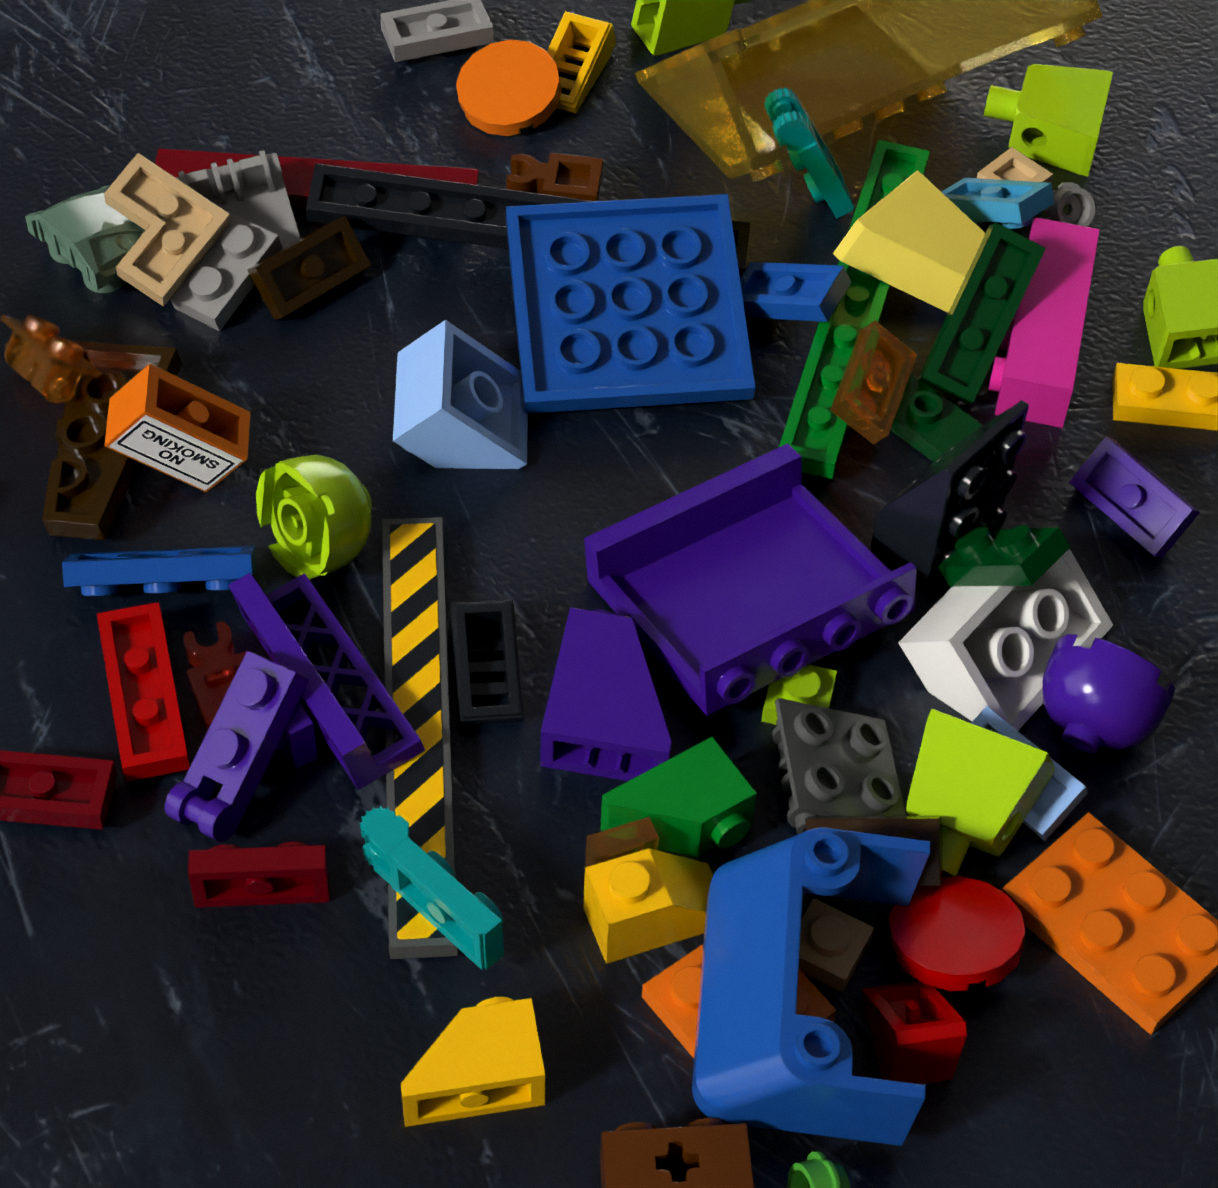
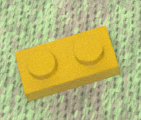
[1112,363,1218,431]

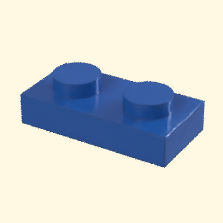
[740,262,851,322]

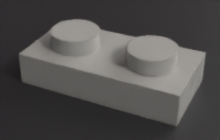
[380,0,493,62]
[170,213,283,331]

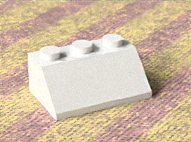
[898,549,1113,731]

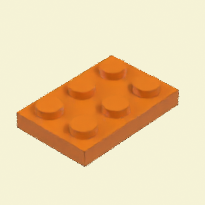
[1001,812,1218,1035]

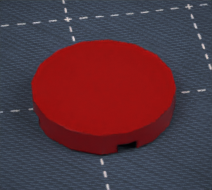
[888,876,1025,991]

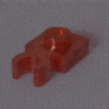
[184,621,247,731]

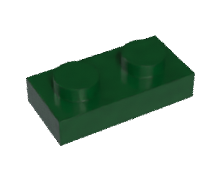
[938,525,1071,587]

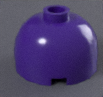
[1042,634,1176,754]

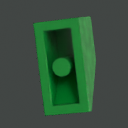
[600,737,757,857]

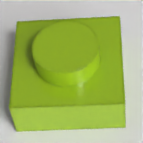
[761,665,837,725]

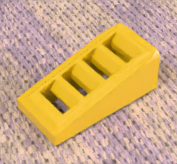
[547,11,616,113]

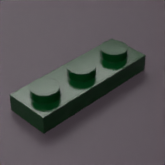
[918,223,1046,404]

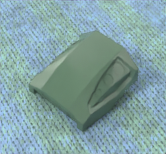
[25,185,145,293]

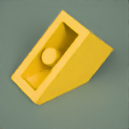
[583,848,713,964]
[401,997,545,1127]

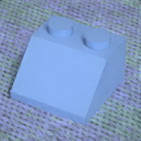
[393,320,528,469]

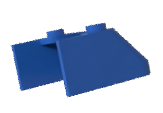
[692,827,930,1146]

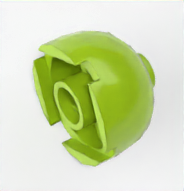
[256,454,371,580]

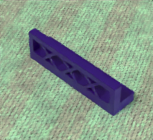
[228,573,425,790]

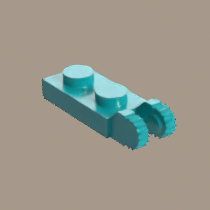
[764,87,855,219]
[360,806,504,970]

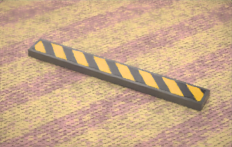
[382,517,458,959]

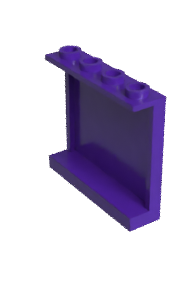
[584,443,916,716]

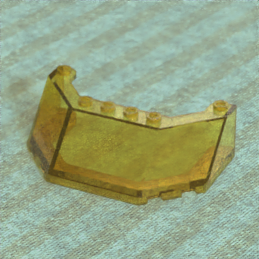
[635,0,1103,182]

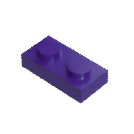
[1069,436,1200,558]

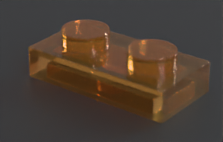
[830,320,917,445]

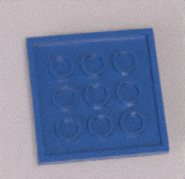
[506,194,755,413]

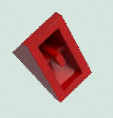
[861,980,967,1084]

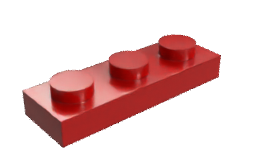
[96,602,190,782]

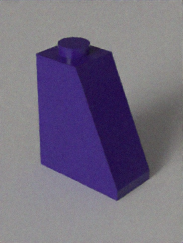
[540,607,672,781]

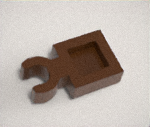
[506,153,603,201]

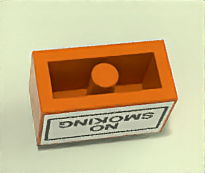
[104,363,251,492]

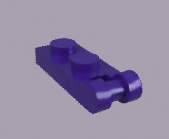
[164,650,309,842]

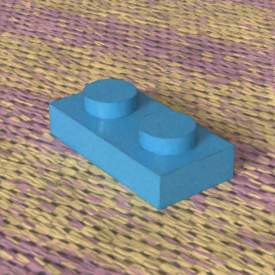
[942,178,1055,229]

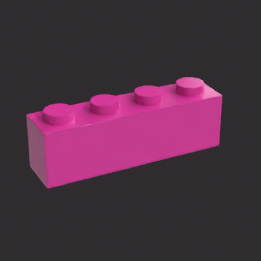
[988,217,1099,428]

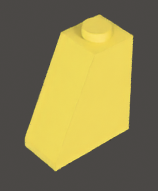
[833,170,986,313]

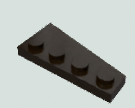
[42,341,182,540]

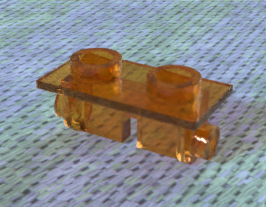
[0,315,101,403]

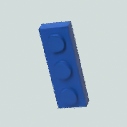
[62,546,257,596]

